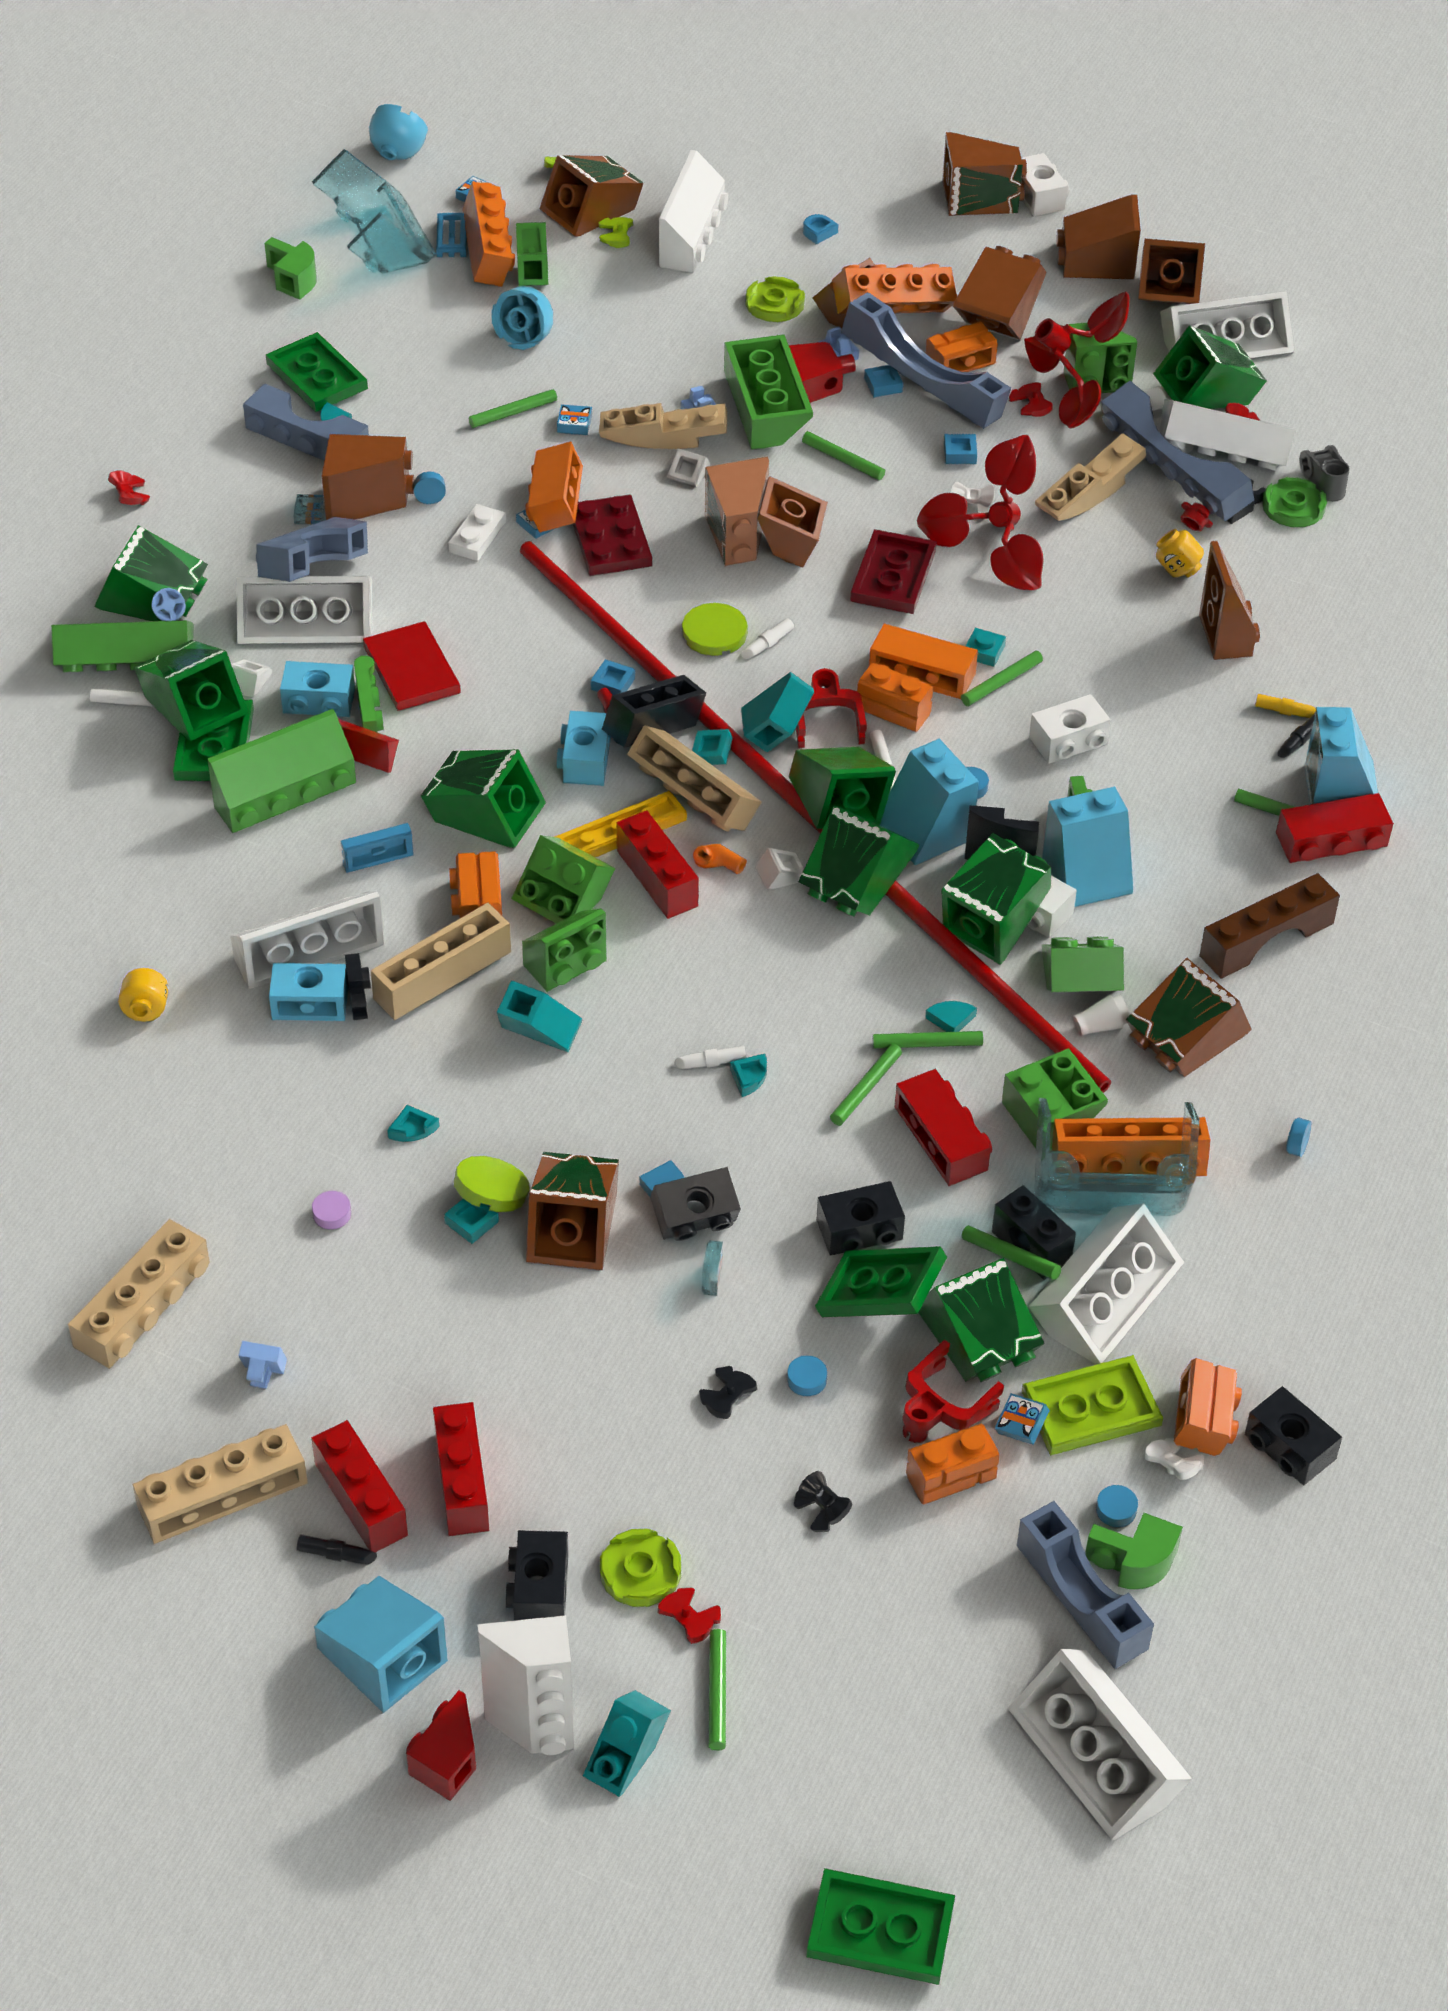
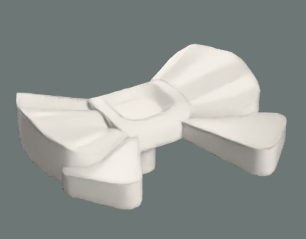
[951,482,995,520]
[1145,1438,1204,1480]

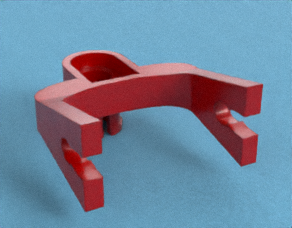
[796,668,867,748]
[902,1339,1004,1443]

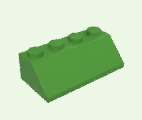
[724,334,813,450]
[51,620,194,672]
[207,709,356,833]

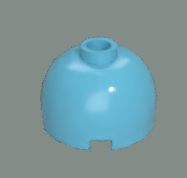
[369,104,428,160]
[491,286,553,350]

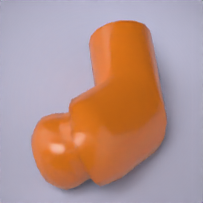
[693,844,747,874]

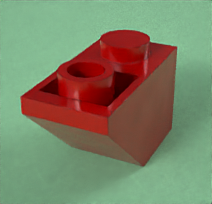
[406,1690,476,1801]

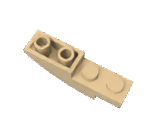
[599,403,727,449]
[1035,433,1146,521]

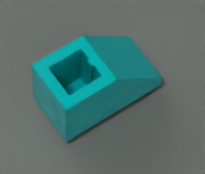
[741,672,814,752]
[497,980,583,1052]
[583,1690,671,1797]

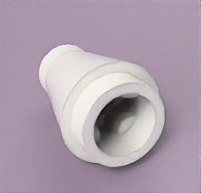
[1073,995,1130,1036]

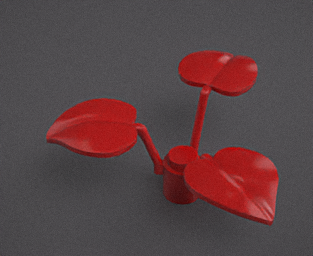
[1024,291,1130,429]
[917,435,1044,590]

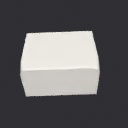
[667,449,710,487]
[231,659,272,697]
[756,848,804,889]

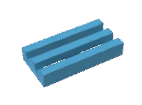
[436,213,467,257]
[340,823,413,873]

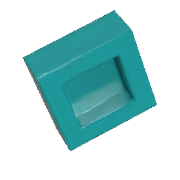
[966,627,1006,667]
[692,729,733,765]
[444,1198,499,1244]

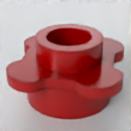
[1180,502,1213,532]

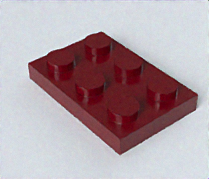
[573,494,652,576]
[850,529,937,614]

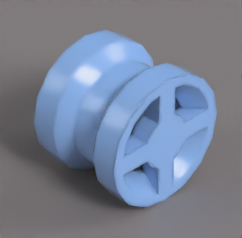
[152,588,186,621]

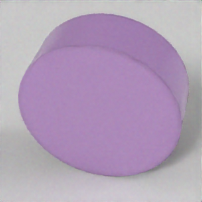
[312,1191,351,1229]

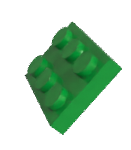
[265,332,368,412]
[173,700,254,781]
[815,1246,947,1318]
[806,1868,955,1985]

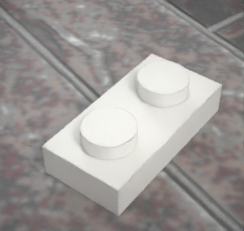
[448,504,506,561]

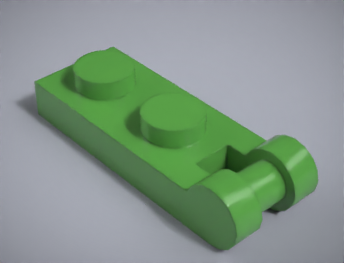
[354,656,384,732]

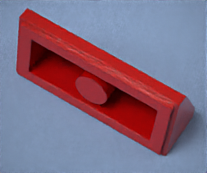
[338,719,399,773]

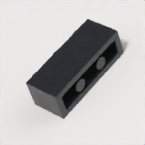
[602,675,706,748]

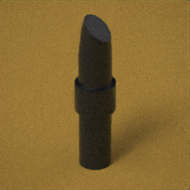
[1277,713,1315,758]
[297,1534,377,1564]

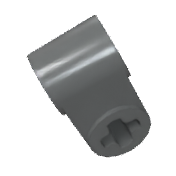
[1299,445,1350,502]

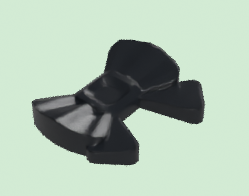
[699,1366,757,1419]
[794,1471,852,1532]

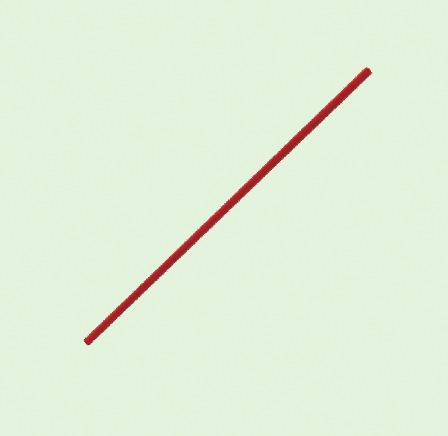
[520,541,1111,1093]

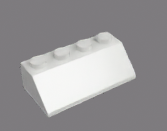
[659,150,729,273]
[1160,291,1294,359]
[1160,399,1296,471]
[236,576,372,644]
[231,891,384,989]
[1029,1203,1184,1364]
[478,1615,574,1755]
[1007,1649,1192,1840]

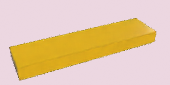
[555,791,687,857]

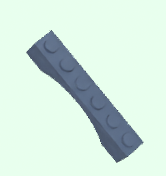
[841,292,1011,429]
[1101,381,1254,522]

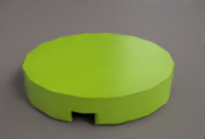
[745,276,805,322]
[682,602,748,656]
[453,1156,530,1212]
[600,1529,681,1607]

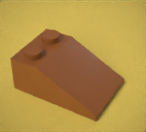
[1199,541,1260,660]

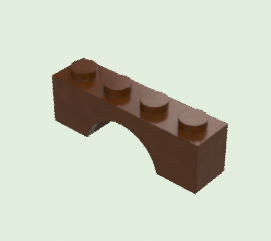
[1199,873,1340,979]

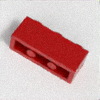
[1276,793,1394,863]
[616,810,699,919]
[894,1068,992,1186]
[433,1402,489,1536]
[311,1420,408,1552]

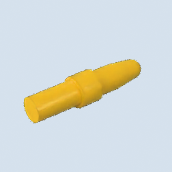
[1255,694,1316,718]

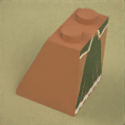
[705,456,769,566]

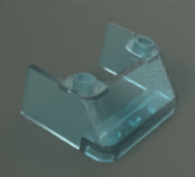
[312,149,436,274]
[1034,1098,1200,1216]

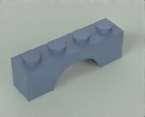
[243,384,369,461]
[256,517,368,582]
[1016,1501,1154,1669]

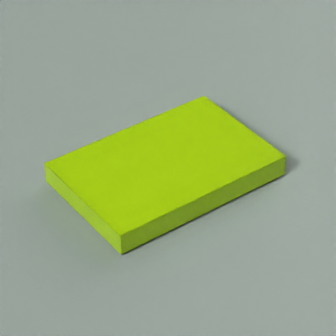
[1021,1355,1163,1456]

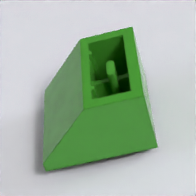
[1063,322,1137,393]
[511,835,615,924]
[522,908,607,992]
[1042,936,1124,992]
[1002,1048,1108,1154]

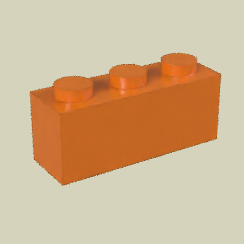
[525,441,583,533]
[869,623,978,699]

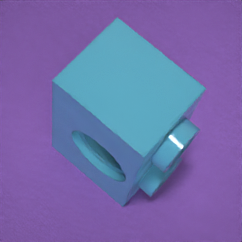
[280,661,355,717]
[557,711,611,786]
[269,963,348,1021]

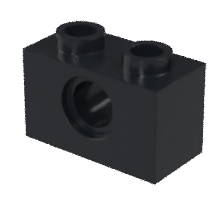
[650,1167,741,1241]
[816,1181,905,1256]
[992,1185,1076,1280]
[1244,1386,1342,1486]
[506,1530,569,1621]

